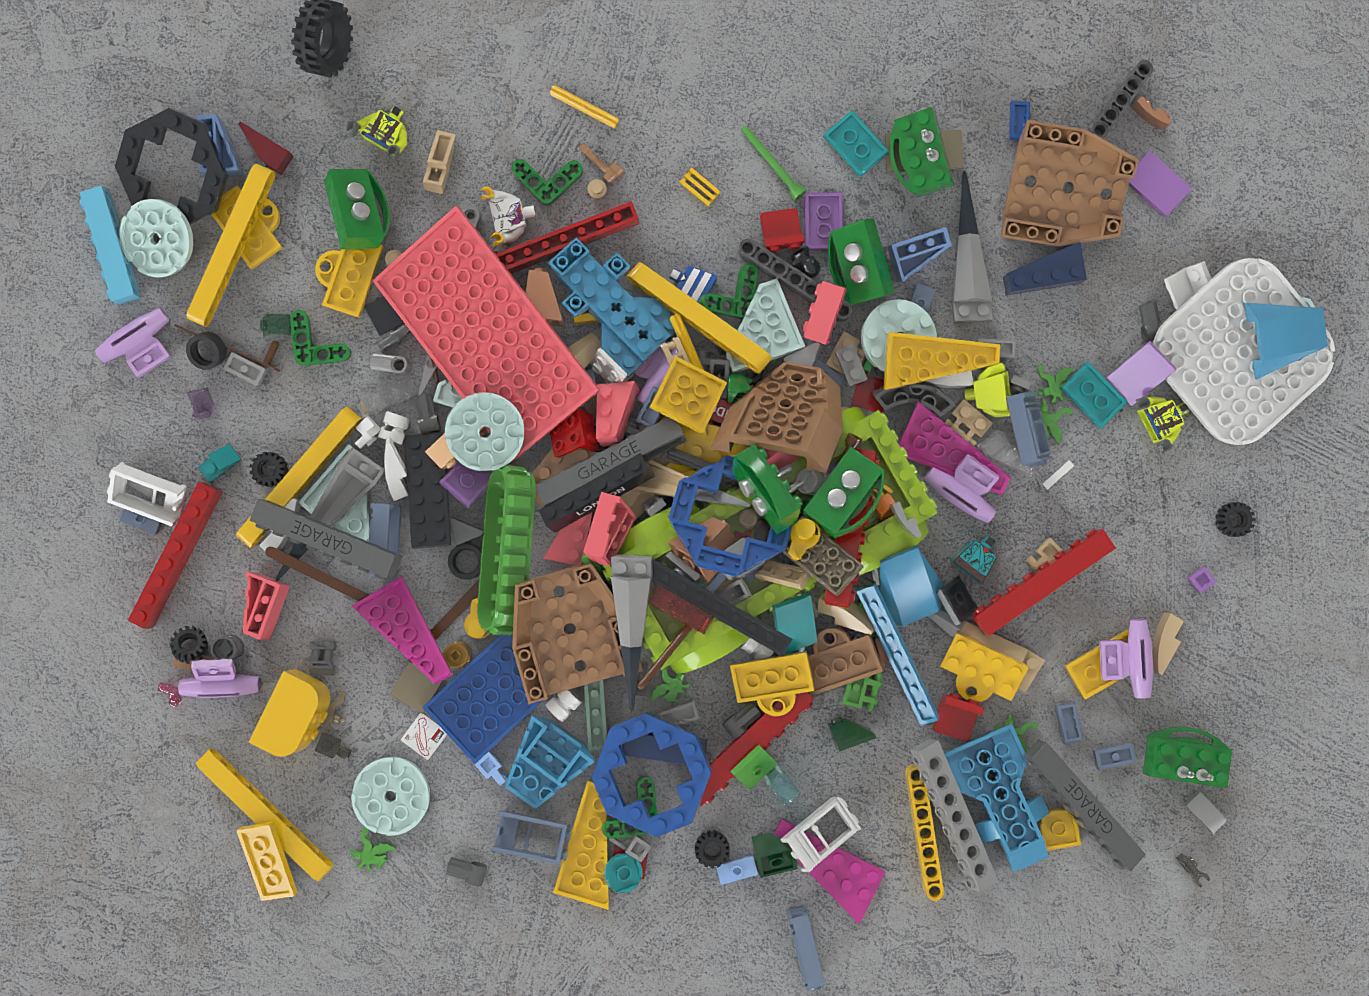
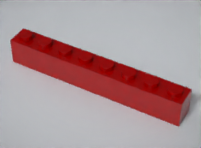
[496,201,639,274]
[824,448,879,608]
[127,482,223,629]
[971,528,1116,636]
[699,692,814,806]

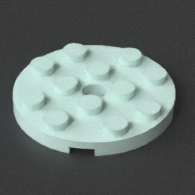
[119,199,193,277]
[861,299,937,372]
[445,392,524,471]
[351,757,430,836]

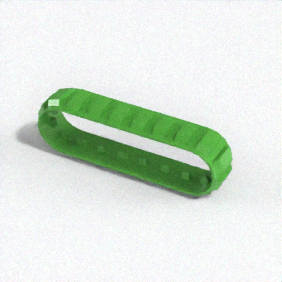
[477,465,536,635]

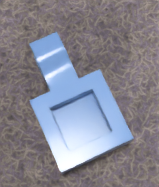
[475,751,508,785]

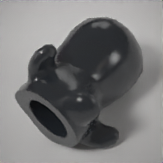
[791,246,821,278]

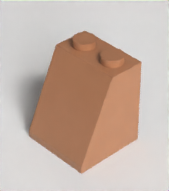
[526,268,565,327]
[668,517,736,582]

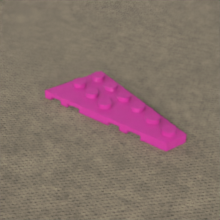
[898,401,1010,495]

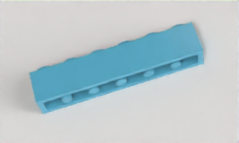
[79,186,141,305]

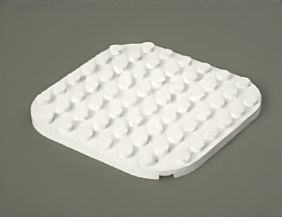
[1153,258,1335,445]

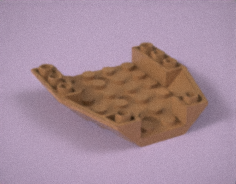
[1001,120,1139,246]
[711,361,843,473]
[512,564,643,704]

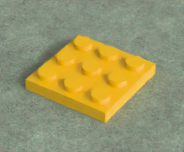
[649,356,727,434]

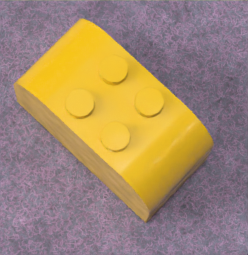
[249,669,331,757]

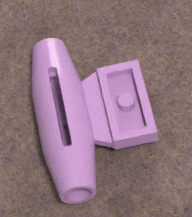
[95,308,171,378]
[634,347,696,405]
[924,454,999,523]
[1099,619,1154,698]
[178,659,261,698]

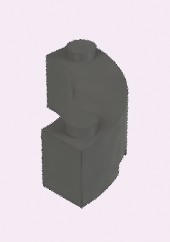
[872,382,956,417]

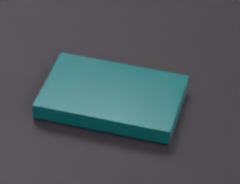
[823,110,889,178]
[1060,361,1128,429]
[772,592,818,655]

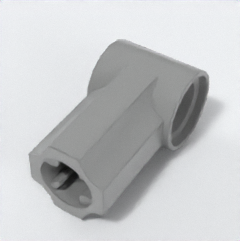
[370,353,412,375]

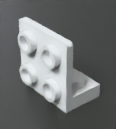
[1164,261,1212,311]
[590,348,634,384]

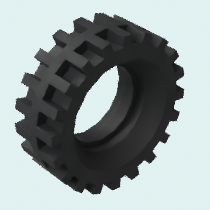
[291,0,353,78]

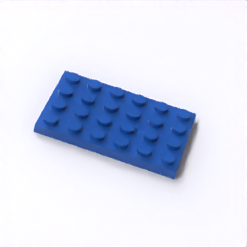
[422,633,543,764]

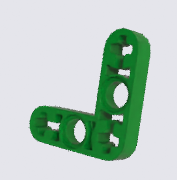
[512,159,583,205]
[699,264,758,319]
[290,310,352,366]
[601,776,657,839]

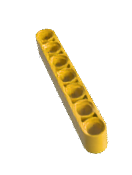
[905,764,944,901]

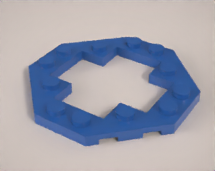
[668,455,792,577]
[592,712,713,837]

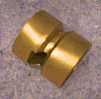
[443,641,472,668]

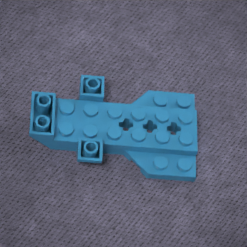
[548,237,675,377]
[944,724,1049,873]

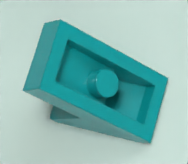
[198,444,242,483]

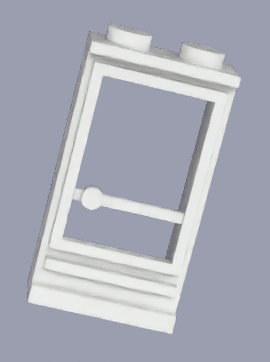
[107,462,187,526]
[780,797,861,872]

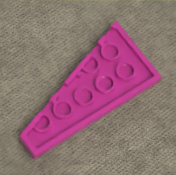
[352,577,453,684]
[774,818,885,924]

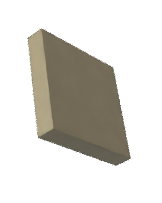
[390,661,442,714]

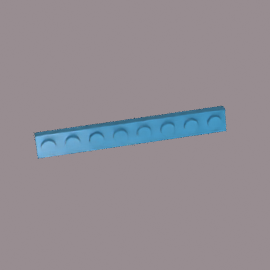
[857,583,939,725]

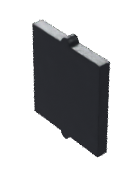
[364,296,404,336]

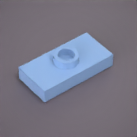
[716,855,758,885]

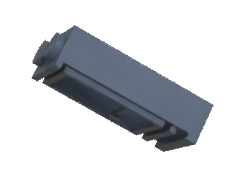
[1006,392,1053,467]
[366,503,401,578]
[491,810,572,865]
[786,905,825,991]

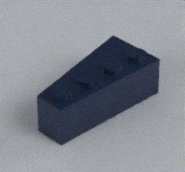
[1003,242,1087,296]
[622,732,708,765]

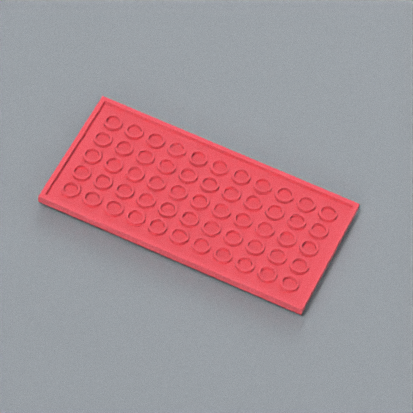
[372,206,600,462]

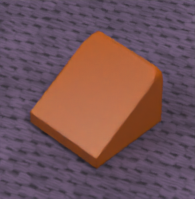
[873,493,895,521]

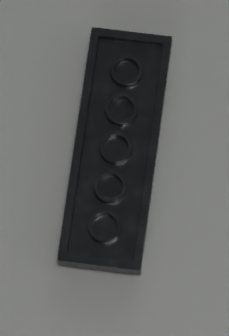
[405,432,451,549]

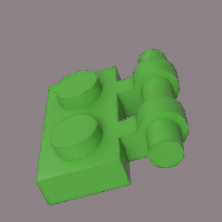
[842,673,883,712]

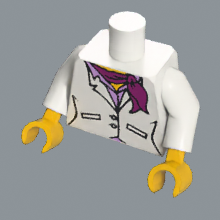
[480,186,536,247]

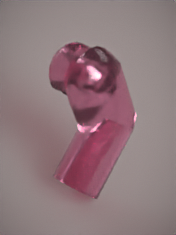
[158,682,182,707]

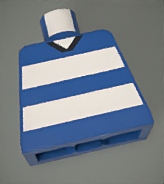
[669,266,718,303]

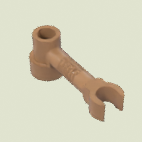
[579,142,625,185]

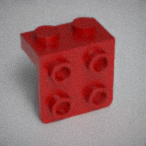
[760,208,804,252]
[550,409,599,458]
[932,692,984,742]

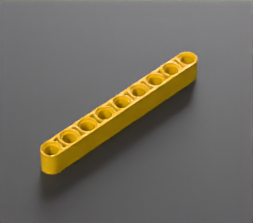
[187,163,275,327]
[626,262,772,374]
[236,406,362,548]
[196,748,334,882]

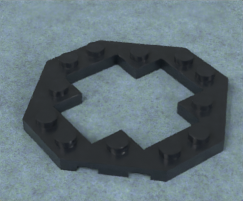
[115,108,228,224]

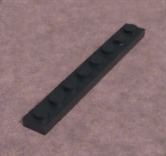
[652,559,792,657]

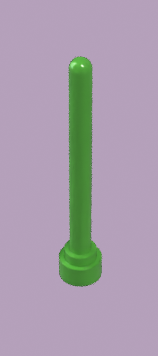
[741,126,807,201]

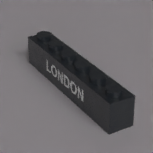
[539,453,655,533]

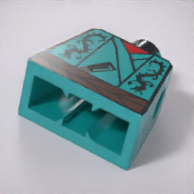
[950,535,997,584]

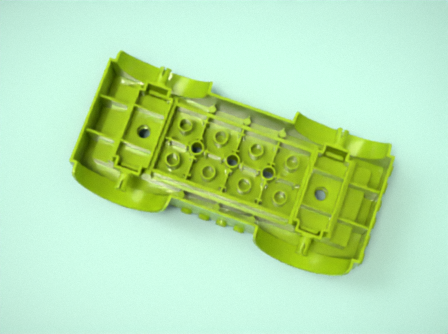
[603,407,938,673]

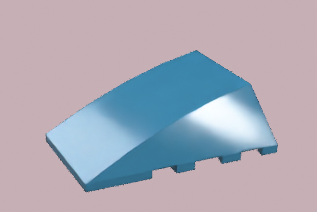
[1245,303,1328,379]
[879,545,944,626]
[504,715,596,810]

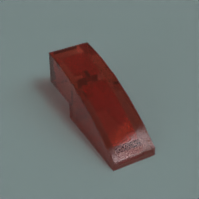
[648,585,714,635]

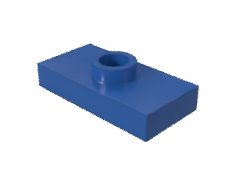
[1009,101,1030,141]

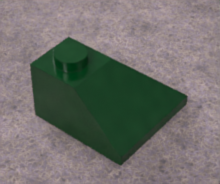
[827,717,876,751]
[751,833,798,878]

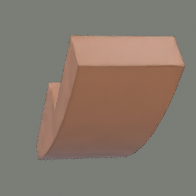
[1131,96,1171,130]

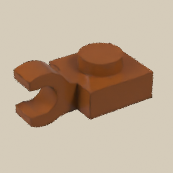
[873,636,893,670]

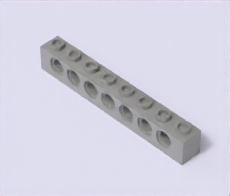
[910,739,998,892]

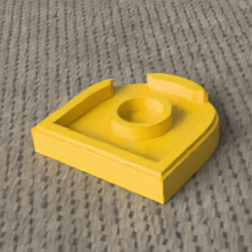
[1038,808,1082,851]

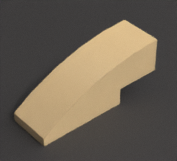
[423,130,456,194]
[817,591,875,635]
[1152,612,1184,675]

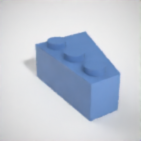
[197,114,245,177]
[887,227,951,283]

